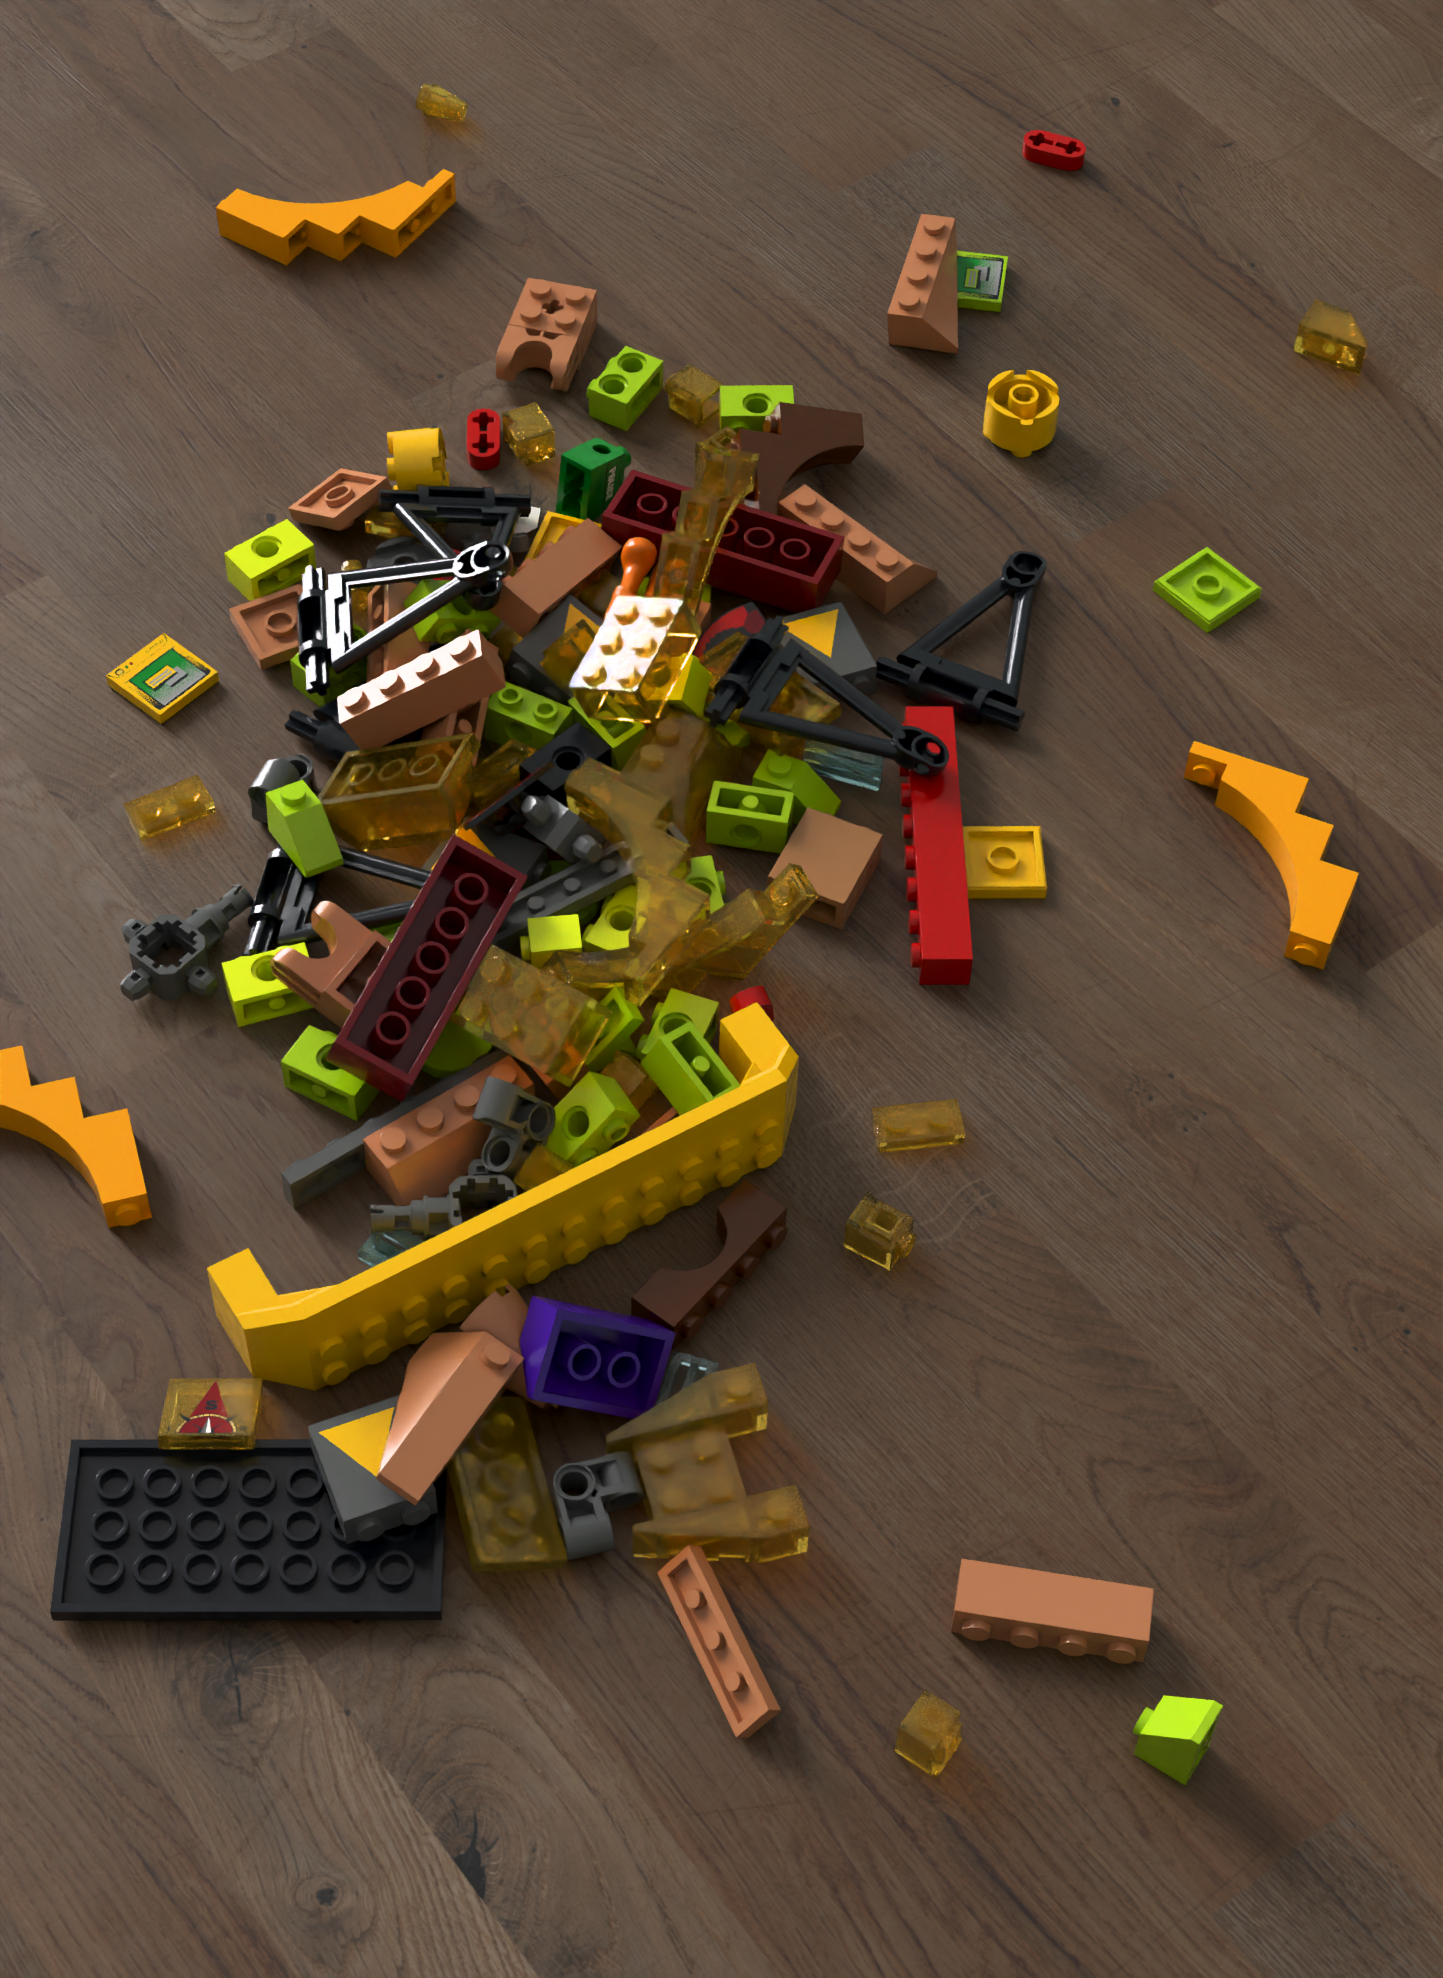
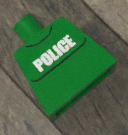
[555,438,631,522]

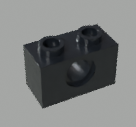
[519,721,612,808]

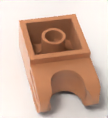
[495,278,597,392]
[270,901,391,1029]

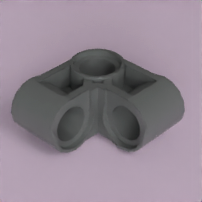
[248,754,317,824]
[472,1076,556,1183]
[552,1451,646,1560]

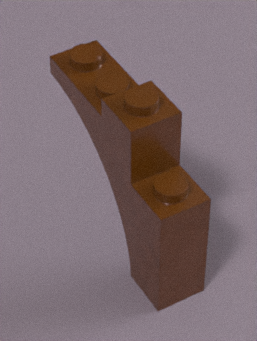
[723,402,864,515]

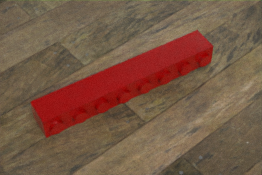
[898,706,973,985]

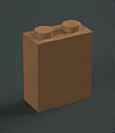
[766,807,883,930]

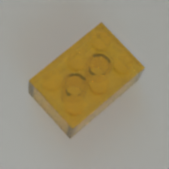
[568,595,702,723]
[449,944,613,1088]

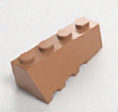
[887,214,959,354]
[778,484,937,615]
[363,1055,535,1206]

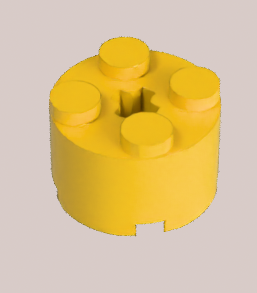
[983,370,1060,458]
[387,428,450,491]

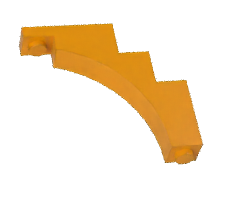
[216,169,456,266]
[1184,741,1359,970]
[0,1045,152,1228]

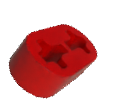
[1022,130,1086,171]
[467,408,501,471]
[729,986,774,1022]

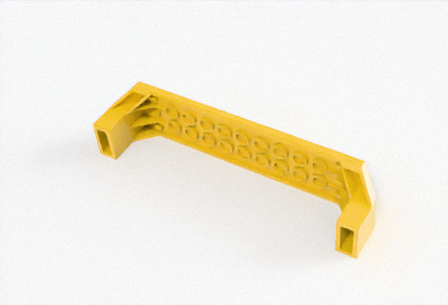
[207,1002,799,1391]

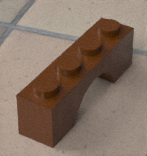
[631,1179,788,1350]

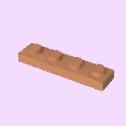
[657,1545,781,1738]

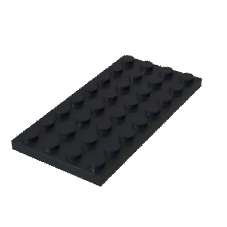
[50,1439,449,1621]

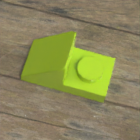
[565,986,645,1072]

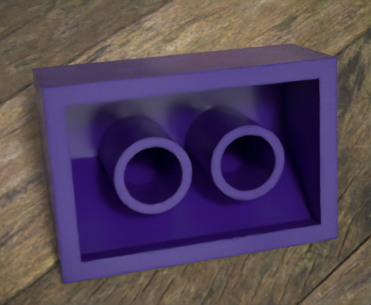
[520,1295,676,1422]

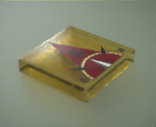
[158,1378,263,1449]

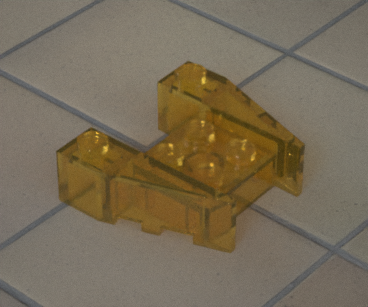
[606,1363,810,1563]

